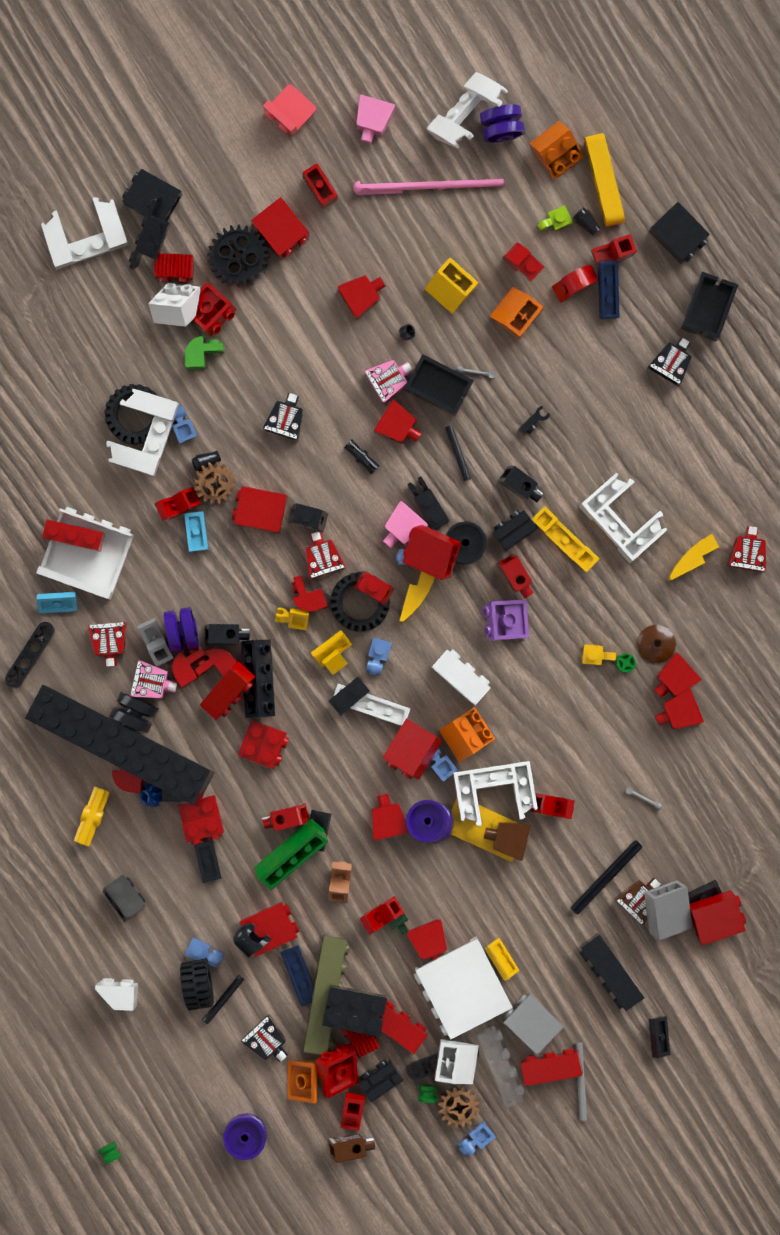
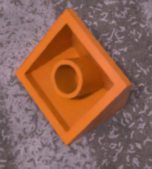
[287,1060,318,1103]

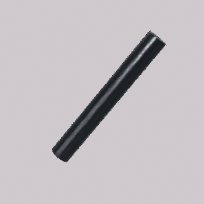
[445,425,471,481]
[202,975,245,1024]

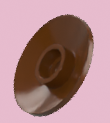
[637,625,676,663]

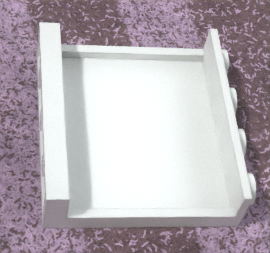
[36,507,134,600]
[413,936,513,1039]

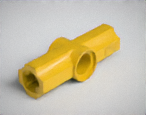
[74,786,110,846]

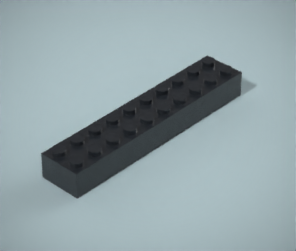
[25,684,215,807]

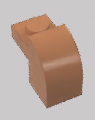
[328,861,352,903]

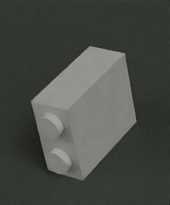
[644,880,692,941]
[503,993,564,1055]

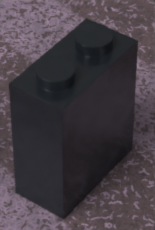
[122,168,183,222]
[649,202,710,264]

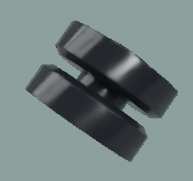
[446,521,487,565]
[109,692,159,733]

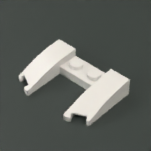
[426,72,508,149]
[41,197,129,270]
[106,389,179,477]
[579,473,667,563]
[453,761,538,826]

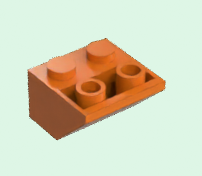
[529,121,584,180]
[489,287,544,340]
[439,707,495,762]

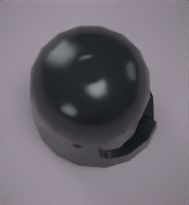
[233,923,271,958]

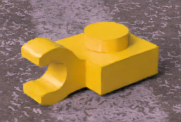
[275,608,309,631]
[582,644,616,665]

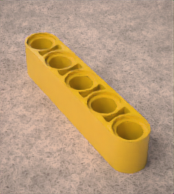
[584,133,625,227]

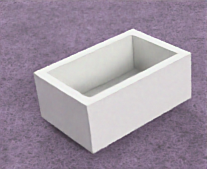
[431,649,491,705]

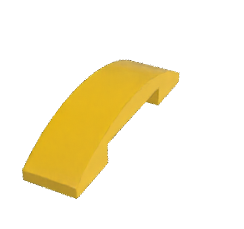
[531,506,600,573]

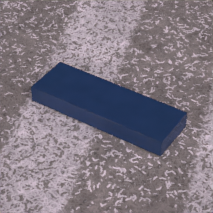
[598,260,620,319]
[280,945,314,1006]

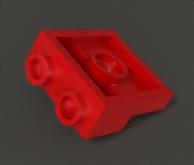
[193,282,237,337]
[238,720,289,769]
[178,795,225,845]
[316,1044,358,1098]

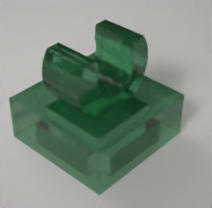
[388,912,409,935]

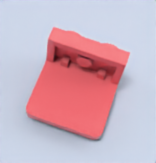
[263,84,316,136]

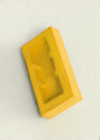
[311,630,352,667]
[484,938,519,981]

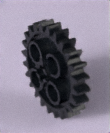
[207,224,270,287]

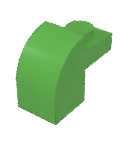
[185,336,224,370]

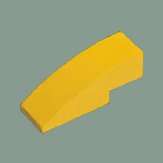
[668,534,719,581]
[399,571,435,622]

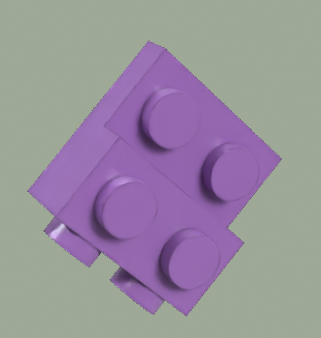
[482,600,529,641]

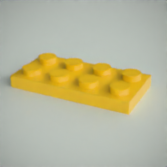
[451,798,518,862]

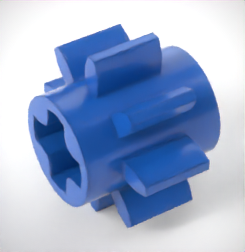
[140,784,162,808]

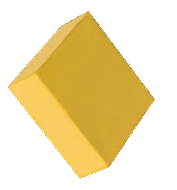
[322,649,348,675]

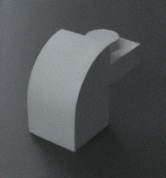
[137,618,173,666]

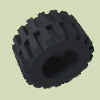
[180,959,214,1011]

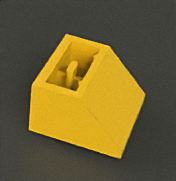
[424,258,479,315]

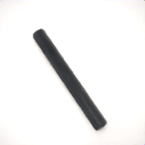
[571,840,642,915]

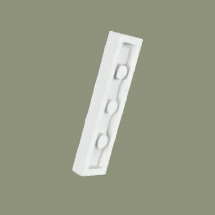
[334,684,411,726]

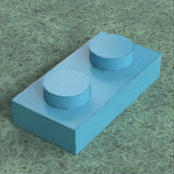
[184,511,209,552]
[37,592,78,614]

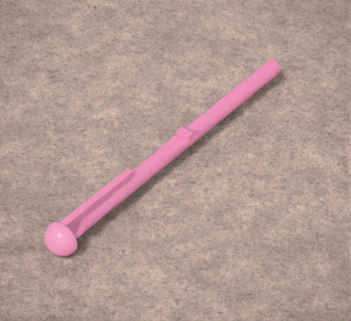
[353,179,504,195]

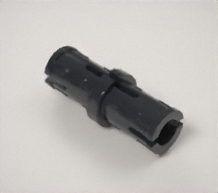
[344,439,380,474]

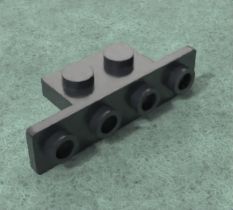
[129,196,170,270]

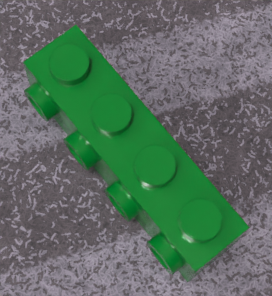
[254,819,329,891]

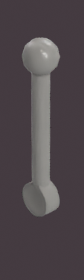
[456,366,496,379]
[625,787,662,810]

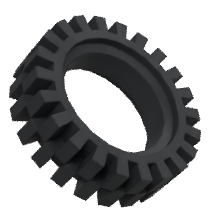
[104,384,158,445]
[330,572,390,632]

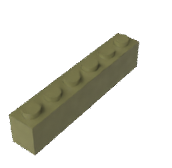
[303,935,349,1055]

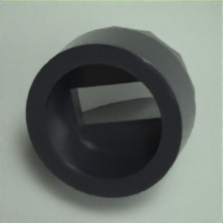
[399,324,415,340]

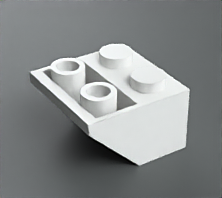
[148,283,200,327]
[95,978,138,1011]
[434,1039,479,1084]

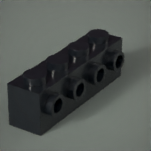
[241,639,275,718]
[579,933,645,1011]

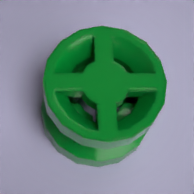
[616,653,636,673]
[418,1084,438,1103]
[98,1142,121,1165]

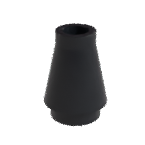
[573,207,600,236]
[191,451,221,472]

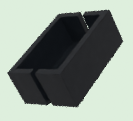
[680,272,738,342]
[405,354,474,417]
[322,984,387,1037]

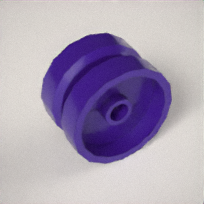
[480,104,525,143]
[163,607,199,653]
[406,800,454,844]
[223,1113,267,1160]

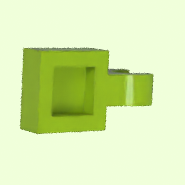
[537,205,573,232]

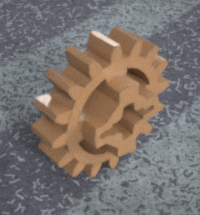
[193,462,235,504]
[438,1085,480,1128]

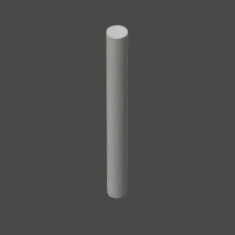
[575,1042,587,1121]

